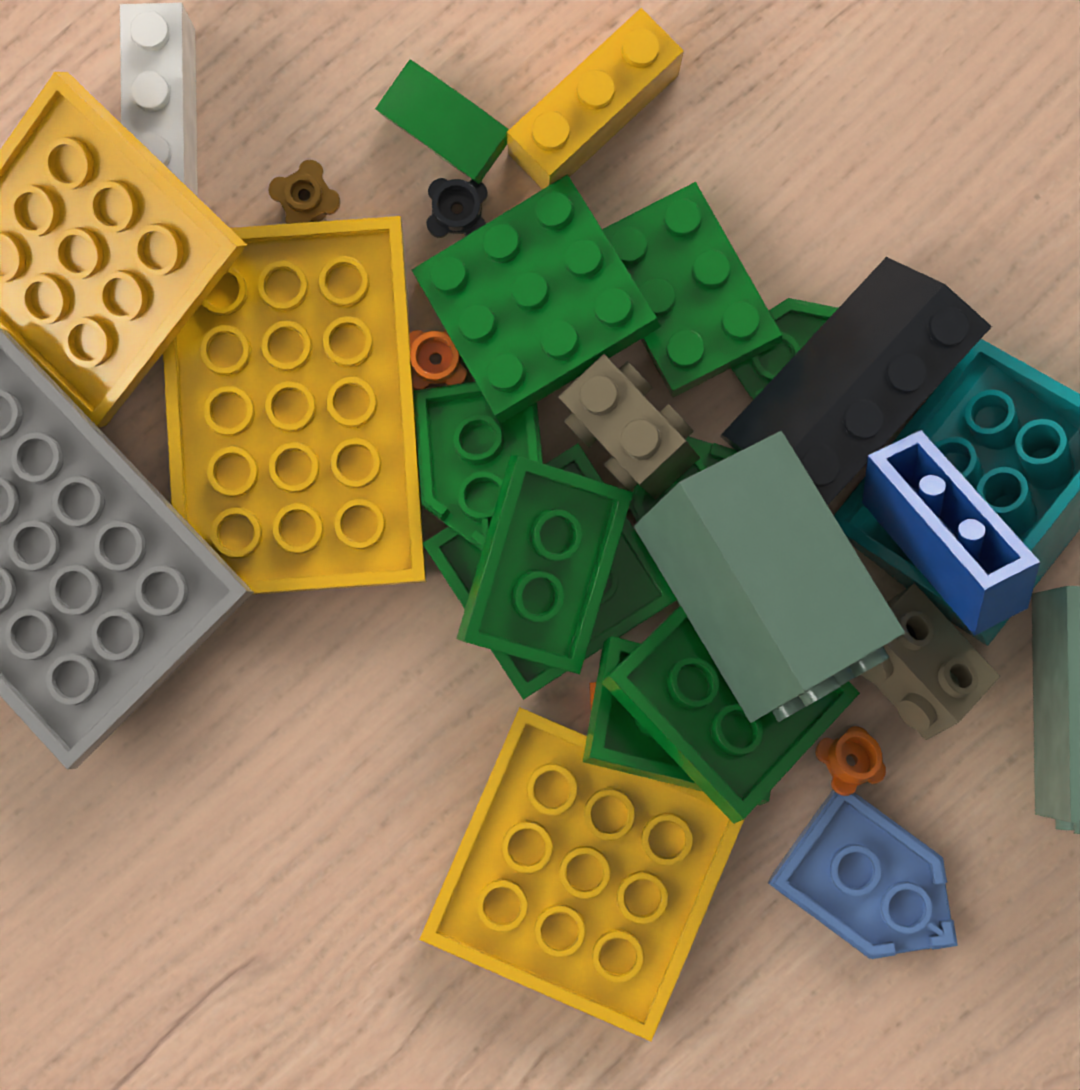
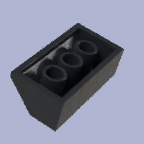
[720,257,992,506]

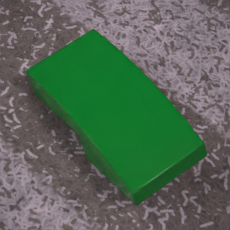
[375,59,509,184]

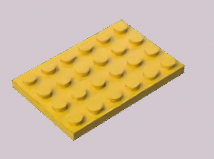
[163,216,427,595]

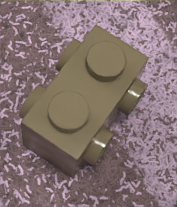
[558,354,701,500]
[861,583,1000,740]

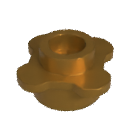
[268,160,340,224]

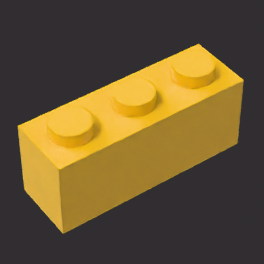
[507,8,684,190]

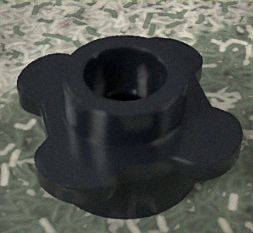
[426,178,488,238]

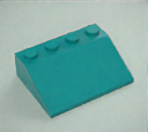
[834,339,1080,646]

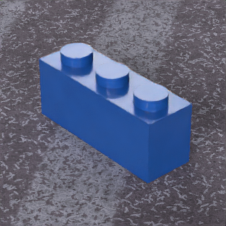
[862,430,1040,636]

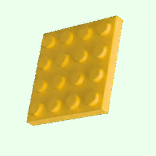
[0,72,247,428]
[419,707,745,1042]

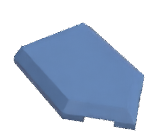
[768,790,958,959]

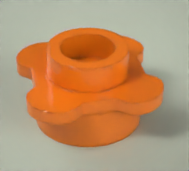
[409,329,467,390]
[815,726,886,796]

